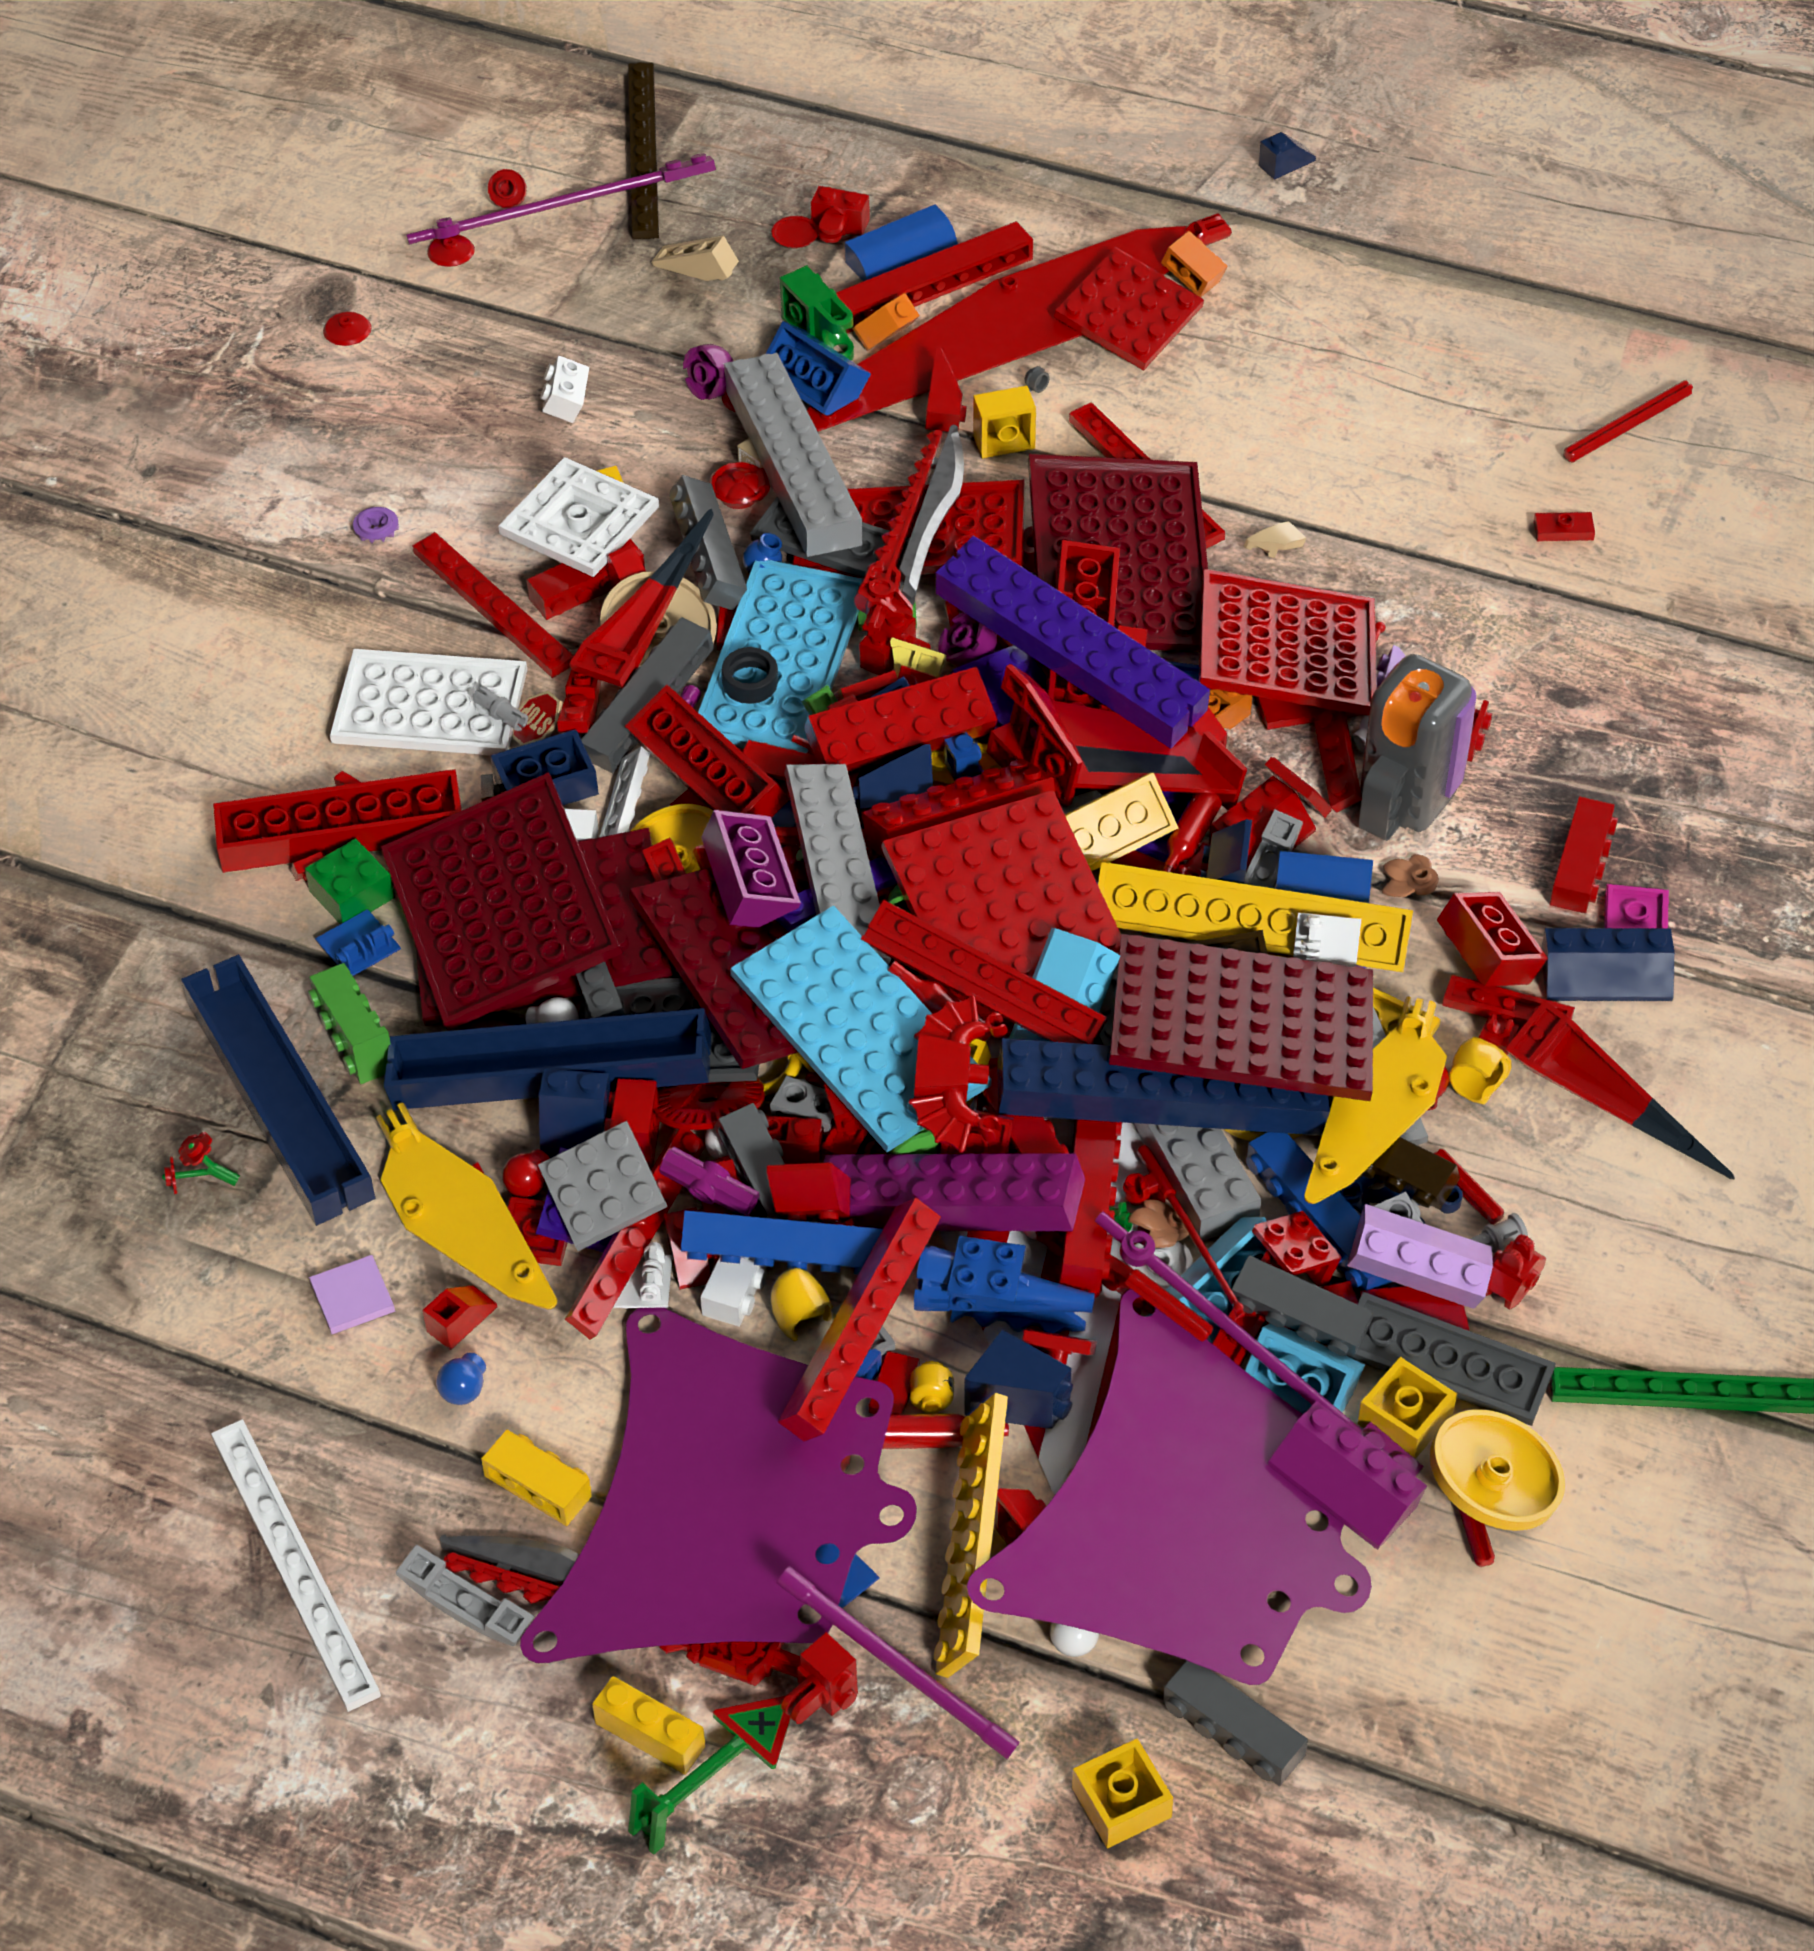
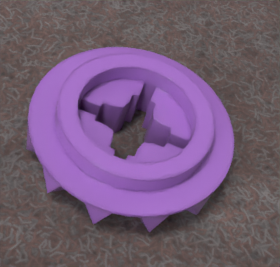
[353,507,399,544]

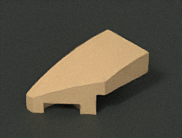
[1244,521,1306,558]

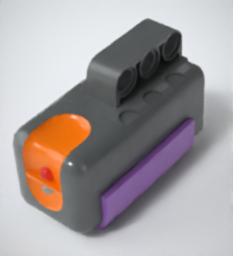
[1359,654,1476,841]

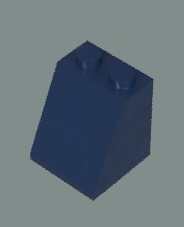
[853,744,933,815]
[539,1069,612,1158]
[964,1330,1073,1429]

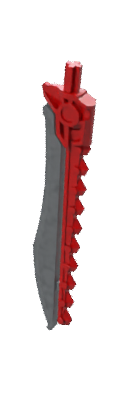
[854,425,964,636]
[440,1535,801,1686]

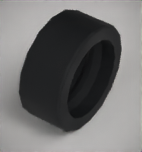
[721,647,778,704]

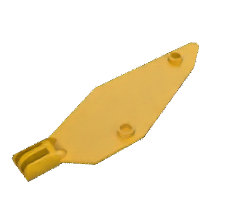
[1304,996,1447,1204]
[376,1102,557,1310]

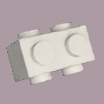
[540,356,589,423]

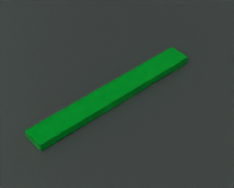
[1551,1367,1814,1414]

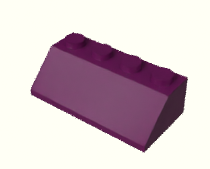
[701,810,801,927]
[1267,1401,1427,1550]

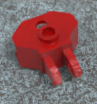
[1486,1234,1546,1310]

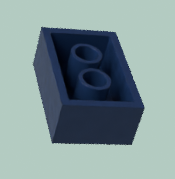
[491,729,599,806]

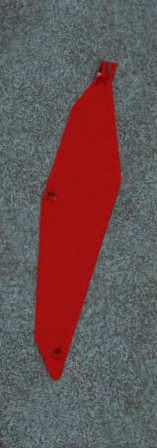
[807,213,1232,432]

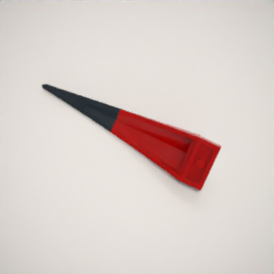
[569,508,714,687]
[1505,999,1735,1179]

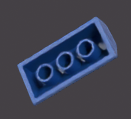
[766,321,871,416]

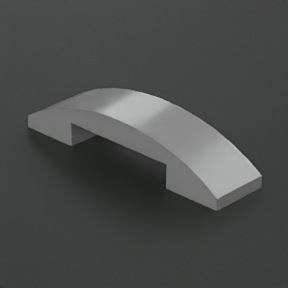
[1244,810,1303,888]
[396,1544,534,1646]

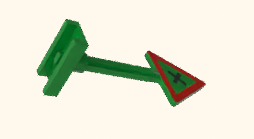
[628,1696,791,1855]

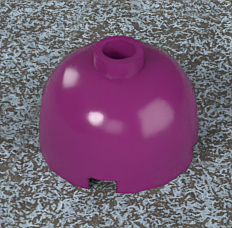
[683,344,734,400]
[938,612,997,667]

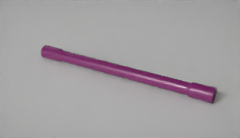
[776,1566,1020,1760]

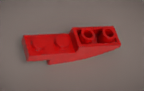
[557,670,602,733]

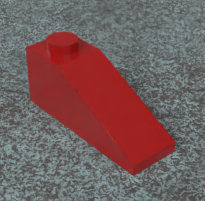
[925,347,967,432]

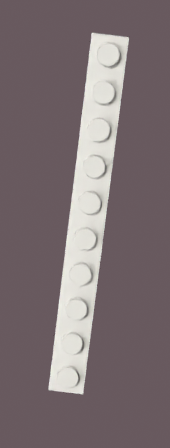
[211,1419,381,1712]

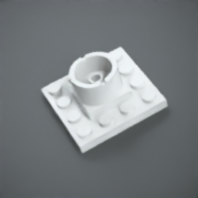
[498,457,659,577]

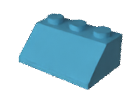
[1245,1324,1365,1414]

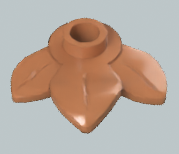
[1382,854,1439,897]
[1128,1200,1193,1248]

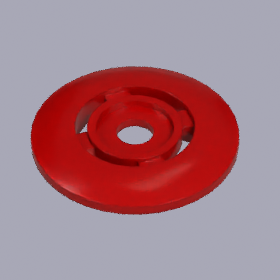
[653,1078,765,1130]

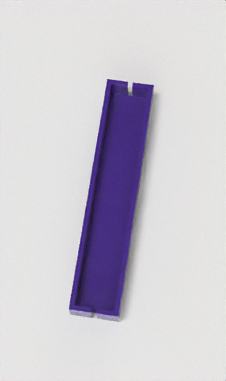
[936,535,1210,749]

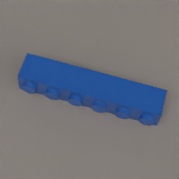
[1246,1132,1393,1291]
[681,1210,883,1275]

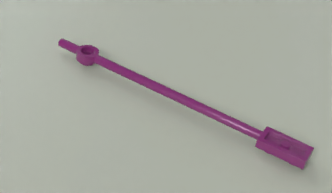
[406,153,716,245]
[1095,1211,1424,1477]

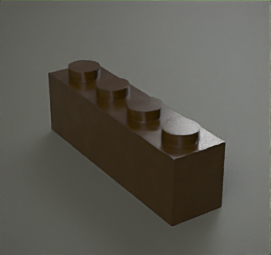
[1361,1137,1460,1210]

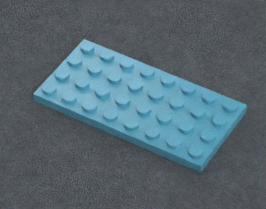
[698,560,862,753]
[731,905,991,1152]

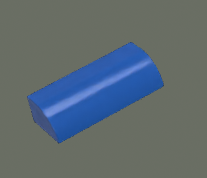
[845,204,958,281]

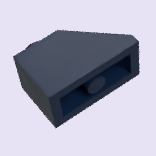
[1259,132,1316,180]

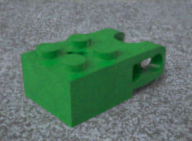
[779,265,854,360]

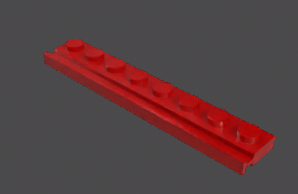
[861,900,1108,1044]

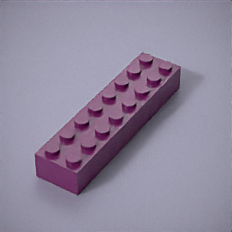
[816,1153,1085,1231]

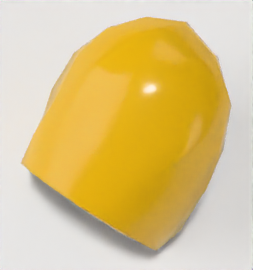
[1449,1036,1512,1105]
[771,1268,833,1342]

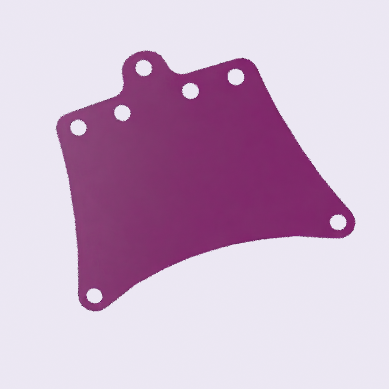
[967,1289,1372,1685]
[520,1308,917,1664]

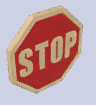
[512,691,563,746]

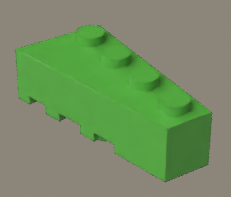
[308,963,391,1085]

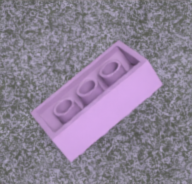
[1347,1204,1493,1309]

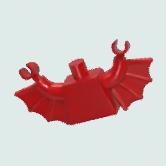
[908,995,1008,1153]

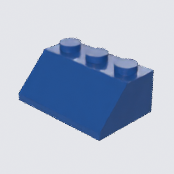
[1276,851,1373,903]

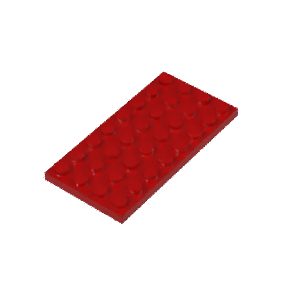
[793,479,1026,578]

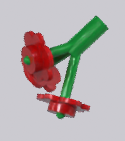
[162,1132,240,1195]

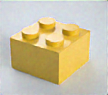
[973,385,1036,458]
[1357,1357,1457,1459]
[1072,1738,1174,1849]

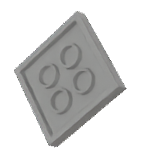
[538,1121,668,1251]

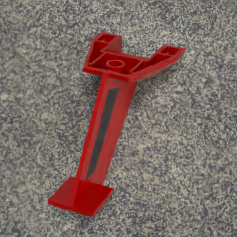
[986,664,1247,811]

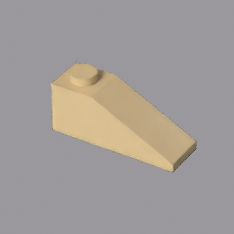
[651,235,739,281]

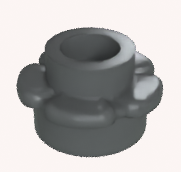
[1024,366,1050,393]

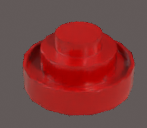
[488,169,527,209]

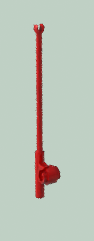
[1123,1145,1245,1317]

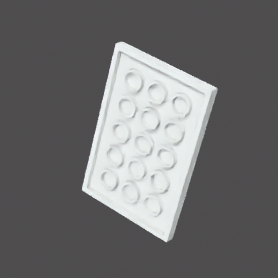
[330,649,527,755]

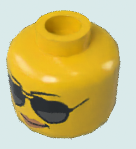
[910,1361,954,1414]

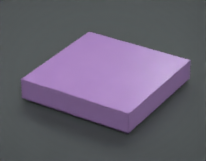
[309,1255,395,1334]

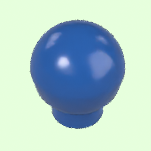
[743,533,782,574]
[436,1353,486,1405]

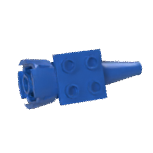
[914,1236,1095,1334]

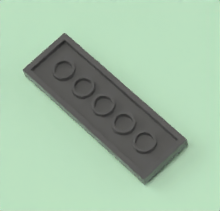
[750,497,910,589]
[1346,1292,1556,1426]

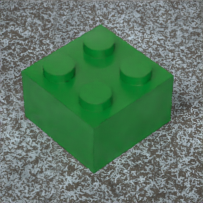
[305,838,395,924]

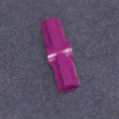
[659,1147,760,1216]

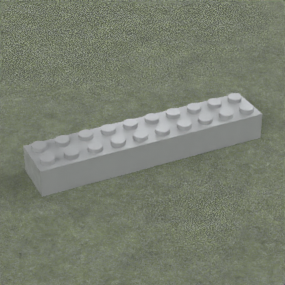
[724,353,862,557]
[1094,964,1261,1242]

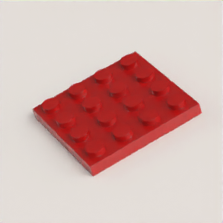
[1054,247,1204,371]

